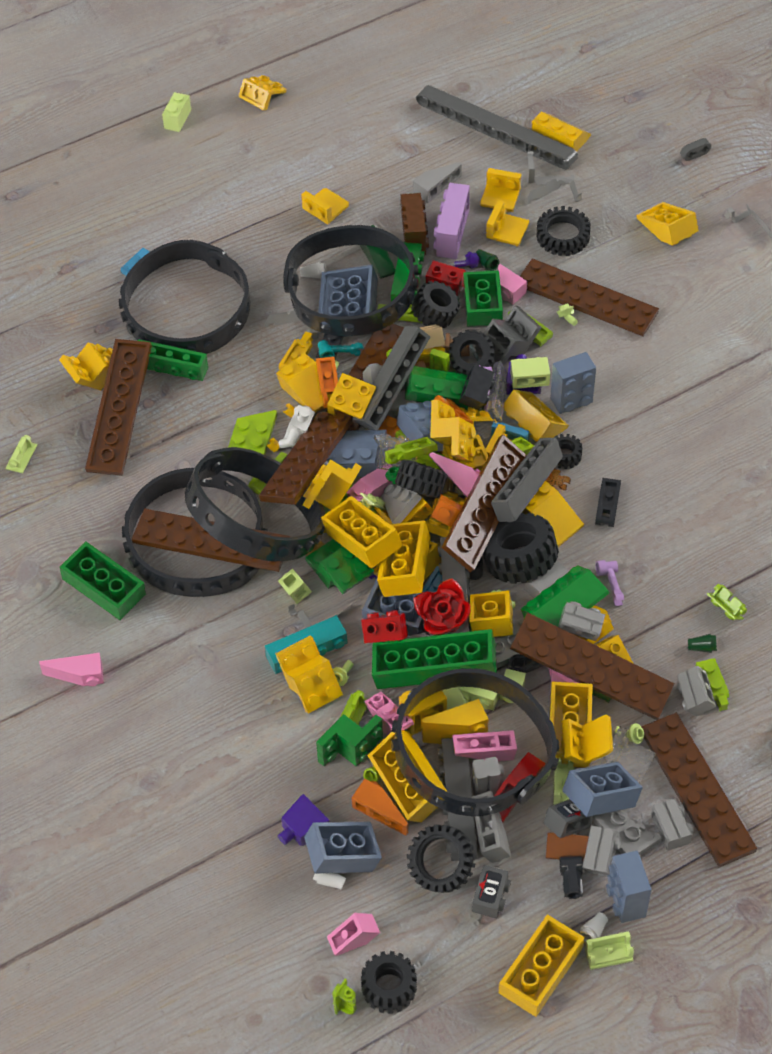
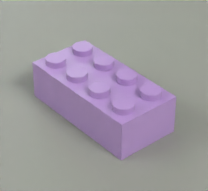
[434,183,470,259]

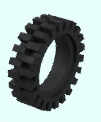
[536,206,591,256]
[406,824,476,893]

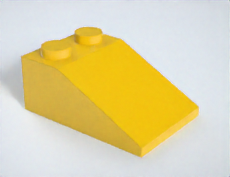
[636,202,699,245]
[276,353,332,413]
[522,481,584,547]
[421,699,489,744]

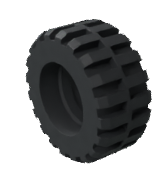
[483,512,559,584]

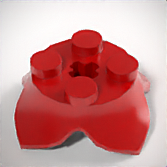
[414,578,471,635]

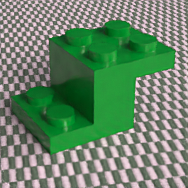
[305,539,374,594]
[316,714,383,767]

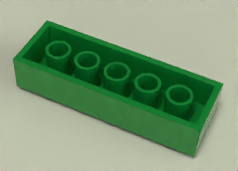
[372,629,496,689]

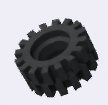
[554,434,583,469]

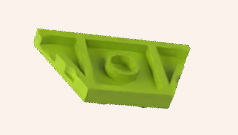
[228,410,277,455]

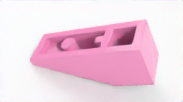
[428,452,480,498]
[347,463,393,502]
[39,653,104,686]
[452,730,517,761]

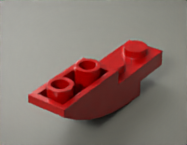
[494,752,546,823]

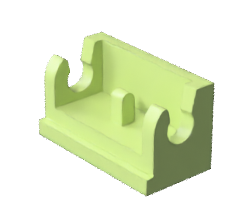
[553,758,575,805]
[585,931,634,970]

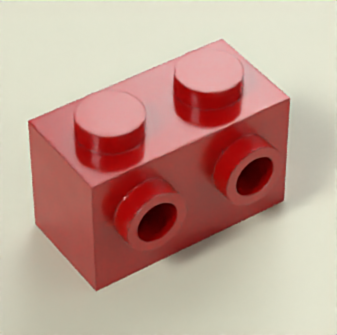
[425,260,466,296]
[361,610,408,644]

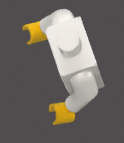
[267,403,315,452]

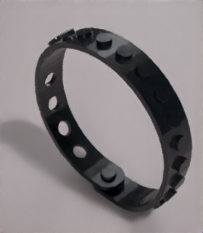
[283,225,419,337]
[119,240,251,354]
[185,447,325,562]
[122,468,268,597]
[391,668,559,817]

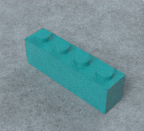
[264,615,348,674]

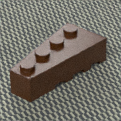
[400,193,429,255]

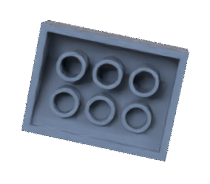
[318,265,378,329]
[326,430,387,477]

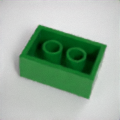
[463,270,503,326]

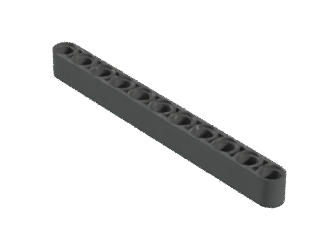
[416,85,578,170]

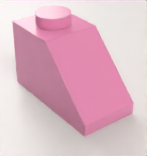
[498,264,527,305]
[327,913,380,956]

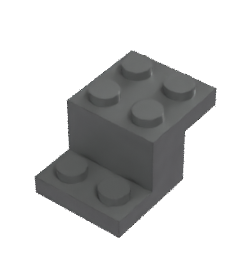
[474,306,542,370]

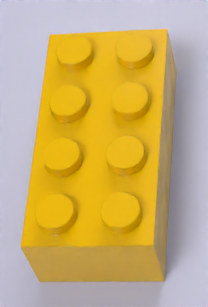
[321,496,402,568]
[377,520,431,597]
[549,682,593,768]
[367,730,447,823]
[499,914,585,1017]

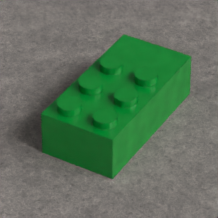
[59,541,146,620]

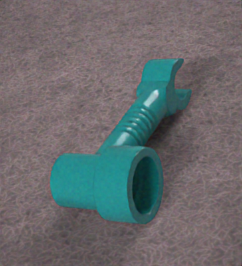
[318,340,364,358]

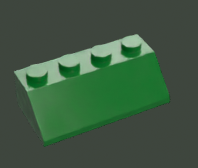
[405,366,468,410]
[520,565,610,627]

